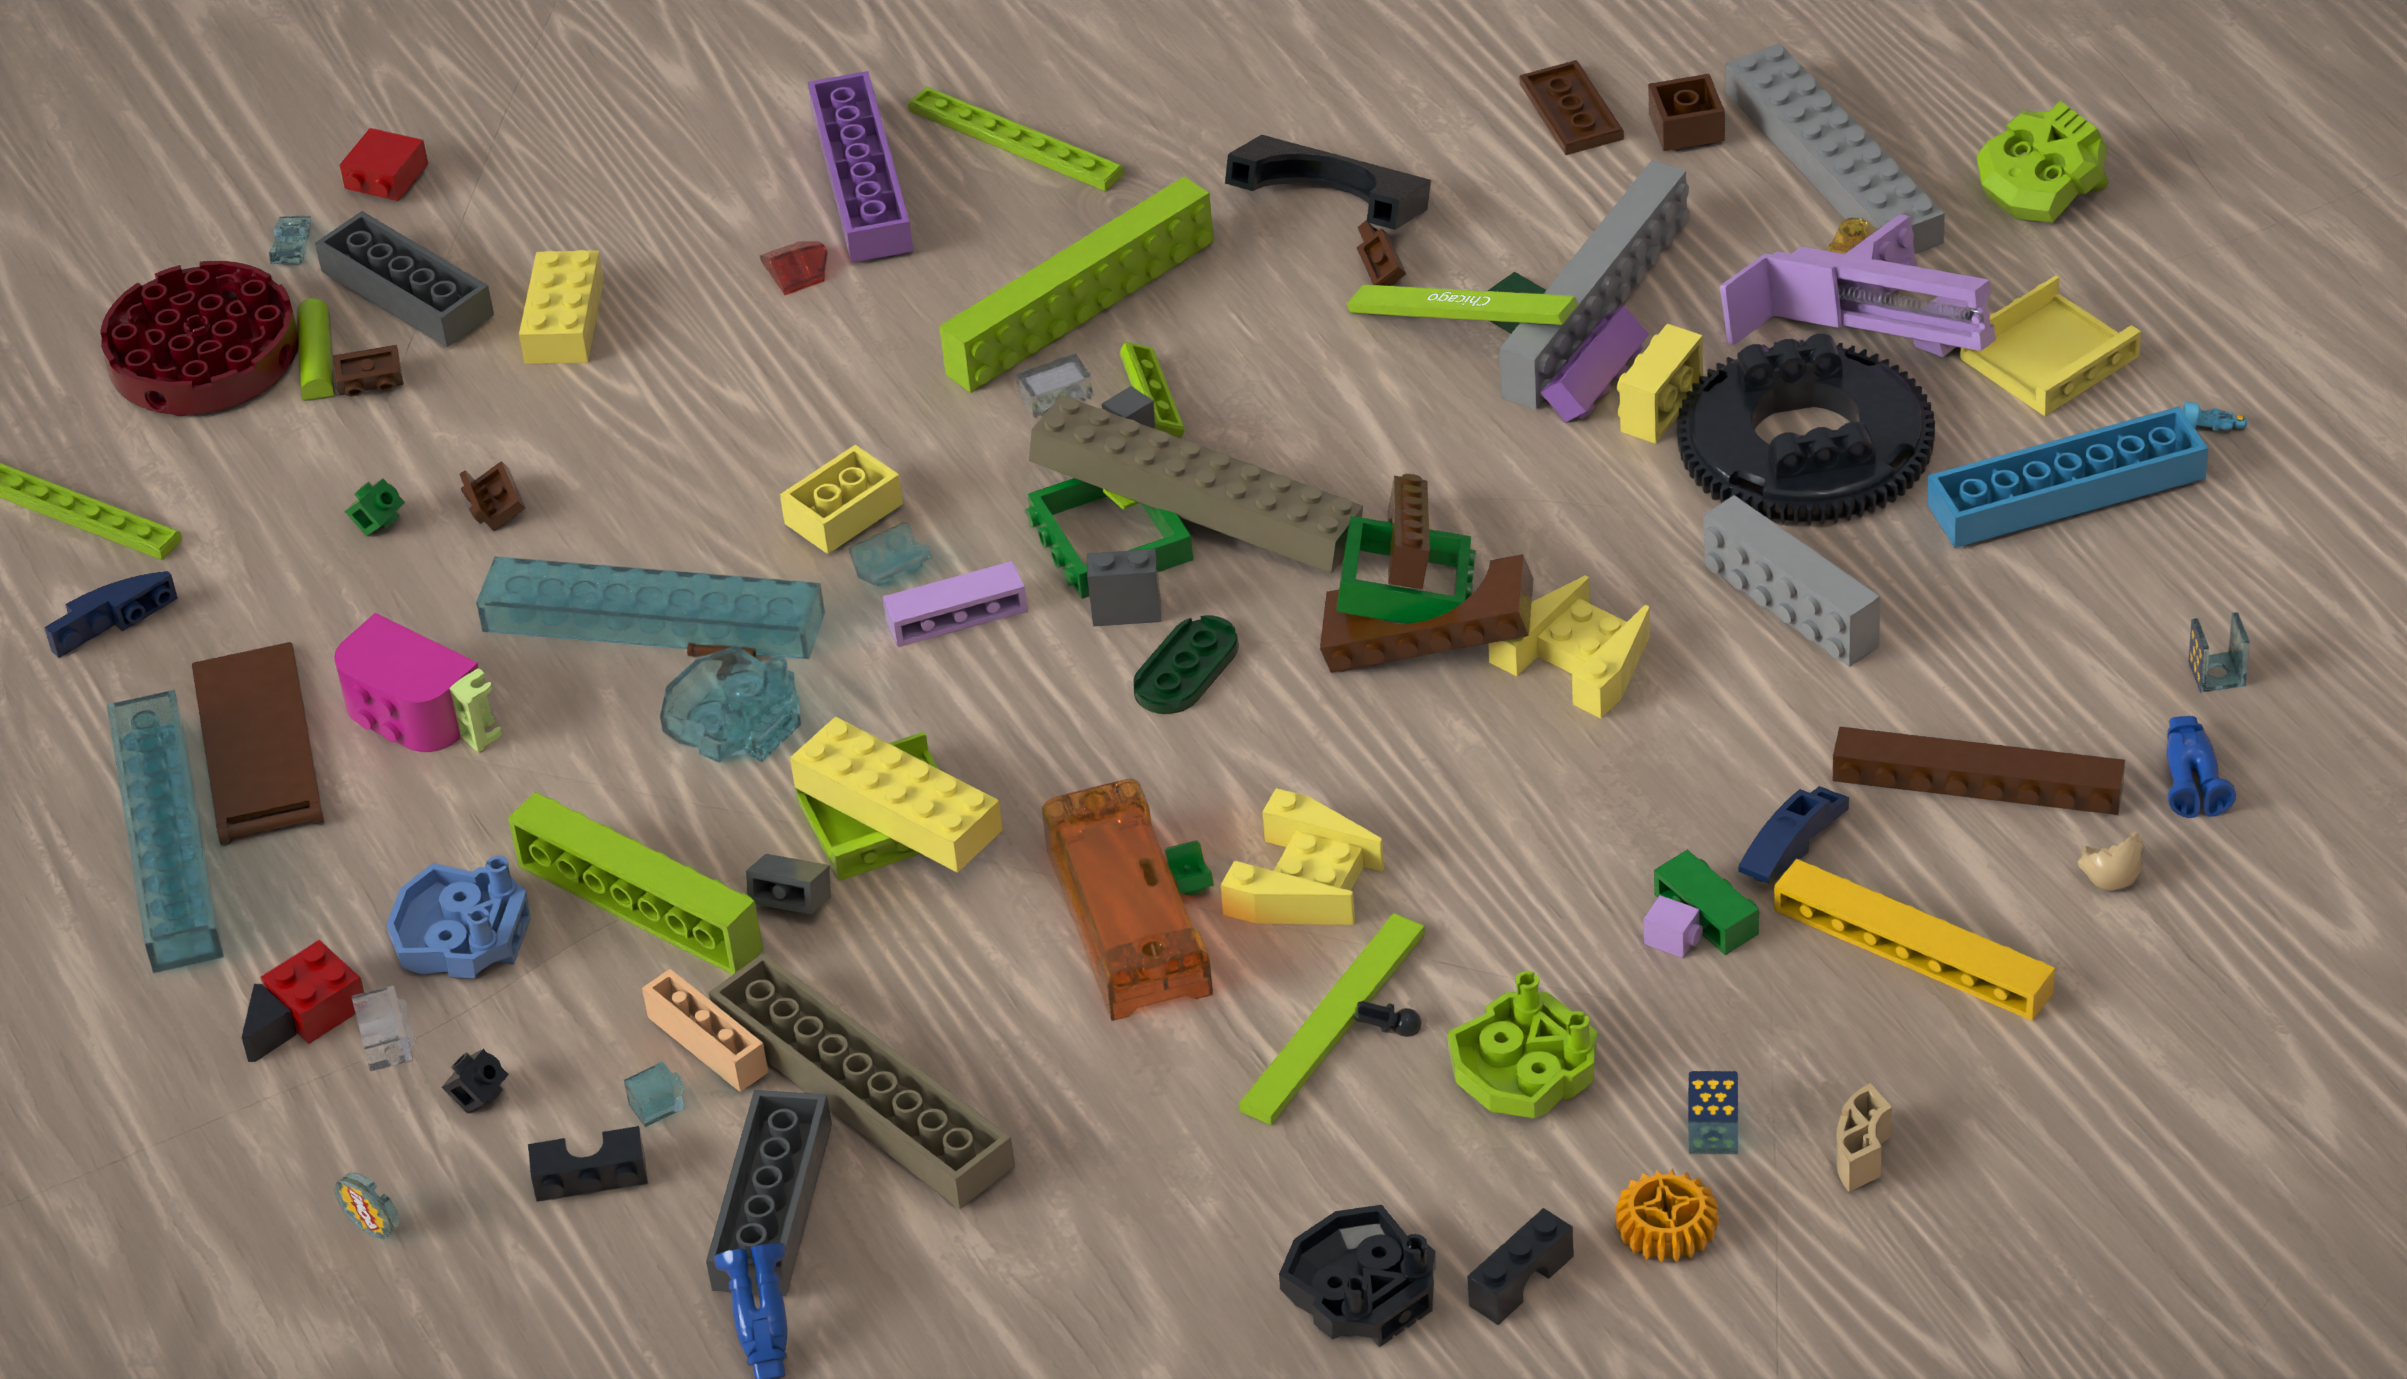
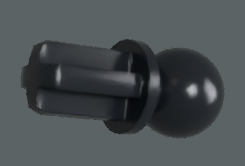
[1354,1001,1422,1037]

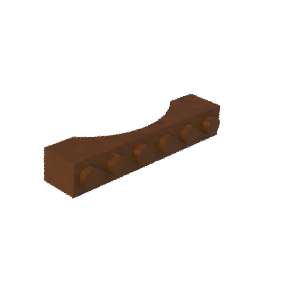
[1388,474,1430,590]

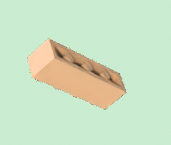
[642,969,769,1092]

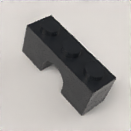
[528,1126,648,1202]
[1467,1208,1574,1325]

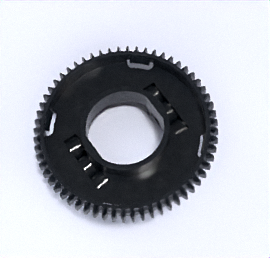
[1677,334,1935,526]

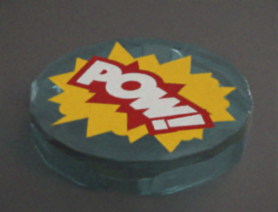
[334,1172,399,1239]

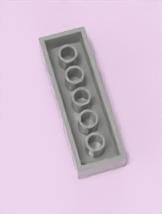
[1704,495,1880,667]

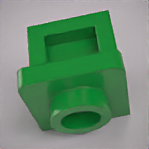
[1165,840,1214,895]

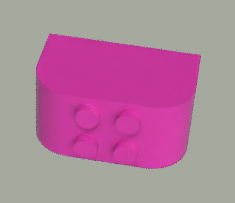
[334,613,479,752]

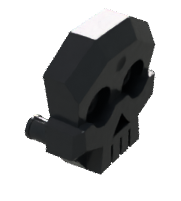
[1279,1205,1436,1347]

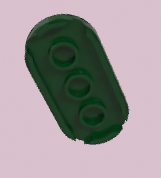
[1133,615,1239,714]

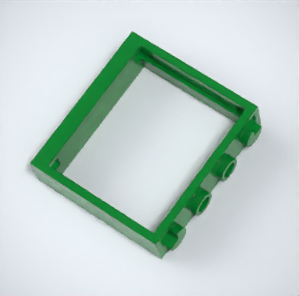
[1025,478,1193,599]
[1336,516,1476,624]

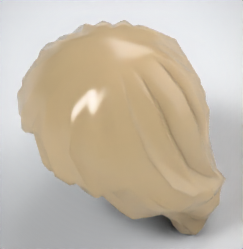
[2077,832,2145,891]

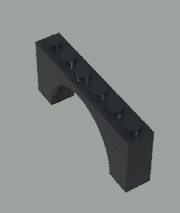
[1225,135,1431,230]

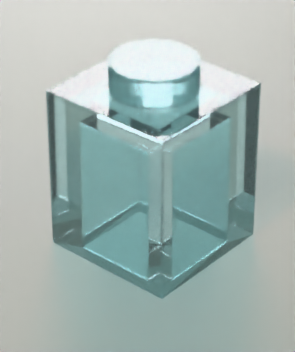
[624,1061,686,1127]

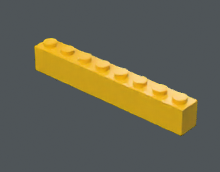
[1774,859,2055,1021]

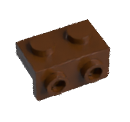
[333,345,404,396]
[459,461,526,531]

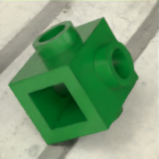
[344,478,405,536]

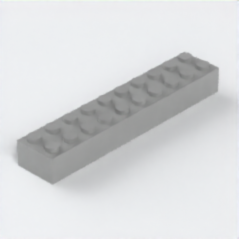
[1726,43,1945,254]
[1499,160,1690,410]

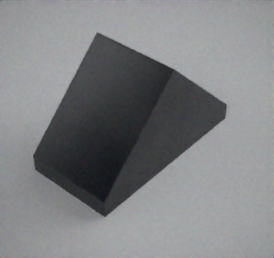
[241,984,297,1062]

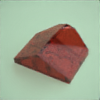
[760,241,828,295]

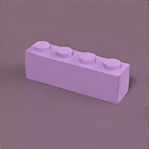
[883,561,1027,647]

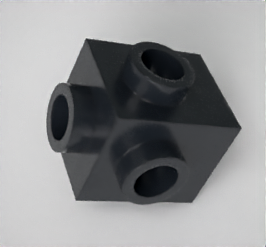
[441,1048,509,1113]

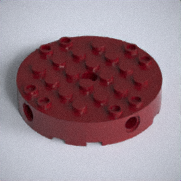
[100,261,298,416]

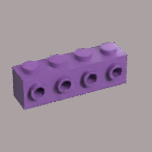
[1541,305,1649,422]

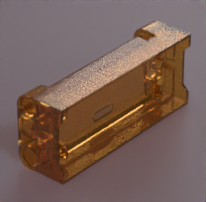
[1042,779,1213,1021]

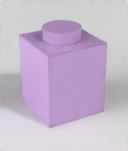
[1643,895,1703,958]

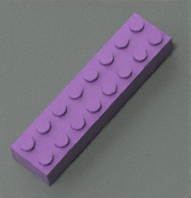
[808,71,914,263]

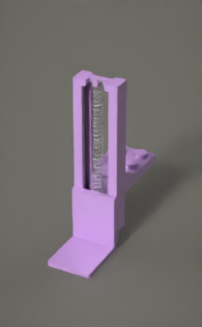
[1720,214,1996,351]

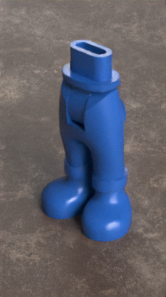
[2166,716,2236,818]
[714,1243,788,1379]

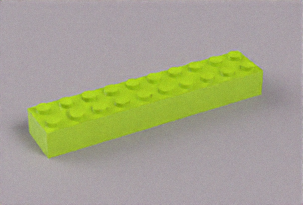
[939,176,1214,393]

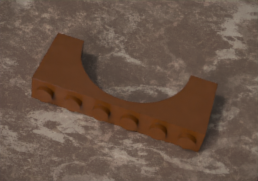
[1320,554,1534,673]

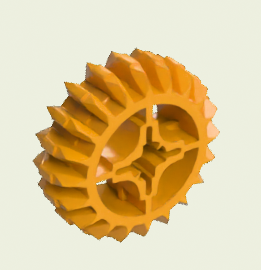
[1615,1168,1719,1264]

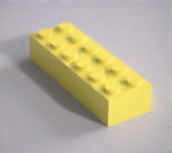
[790,716,1003,873]

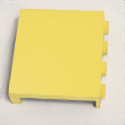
[1960,275,2141,416]

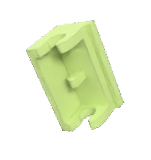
[450,668,502,753]

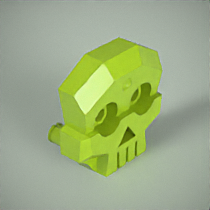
[1976,101,2109,223]
[1447,971,1598,1118]

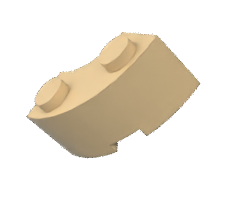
[1836,1083,1892,1192]

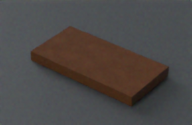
[1519,60,1624,155]

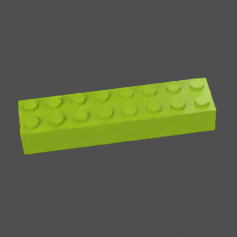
[508,792,764,975]

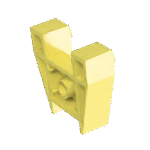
[1488,575,1650,719]
[1220,788,1384,925]

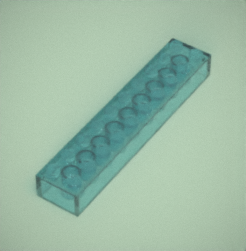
[476,556,825,659]
[107,690,224,973]

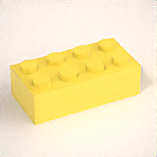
[519,250,604,364]

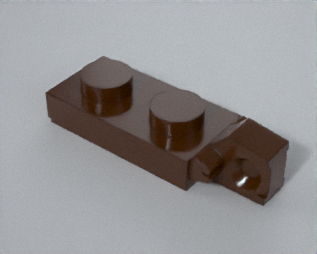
[1356,220,1406,286]

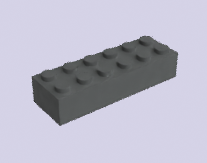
[315,211,494,347]
[706,1090,832,1296]

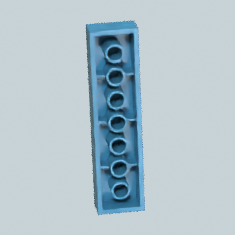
[1927,407,2208,548]

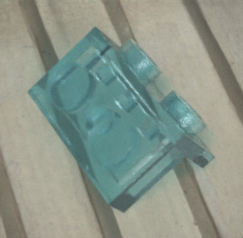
[849,522,932,586]

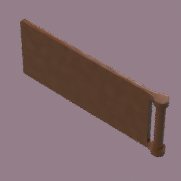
[192,642,324,845]

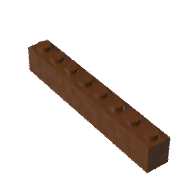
[1833,726,2125,815]

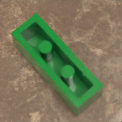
[1654,849,1759,955]

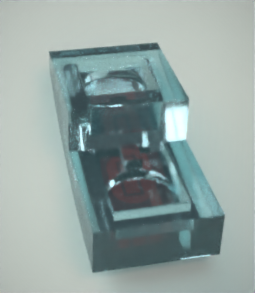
[269,216,311,264]

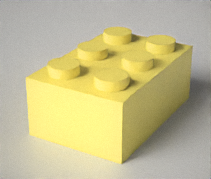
[1617,323,1703,444]
[780,445,903,554]

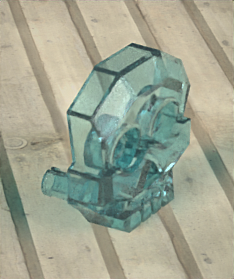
[660,646,801,762]

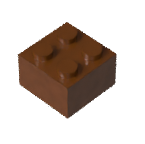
[1648,74,1725,151]

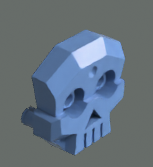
[386,856,531,978]

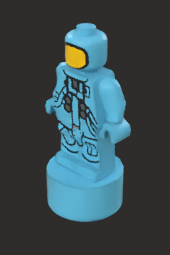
[2182,401,2248,431]

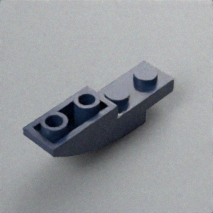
[44,571,178,658]
[1738,786,1849,883]

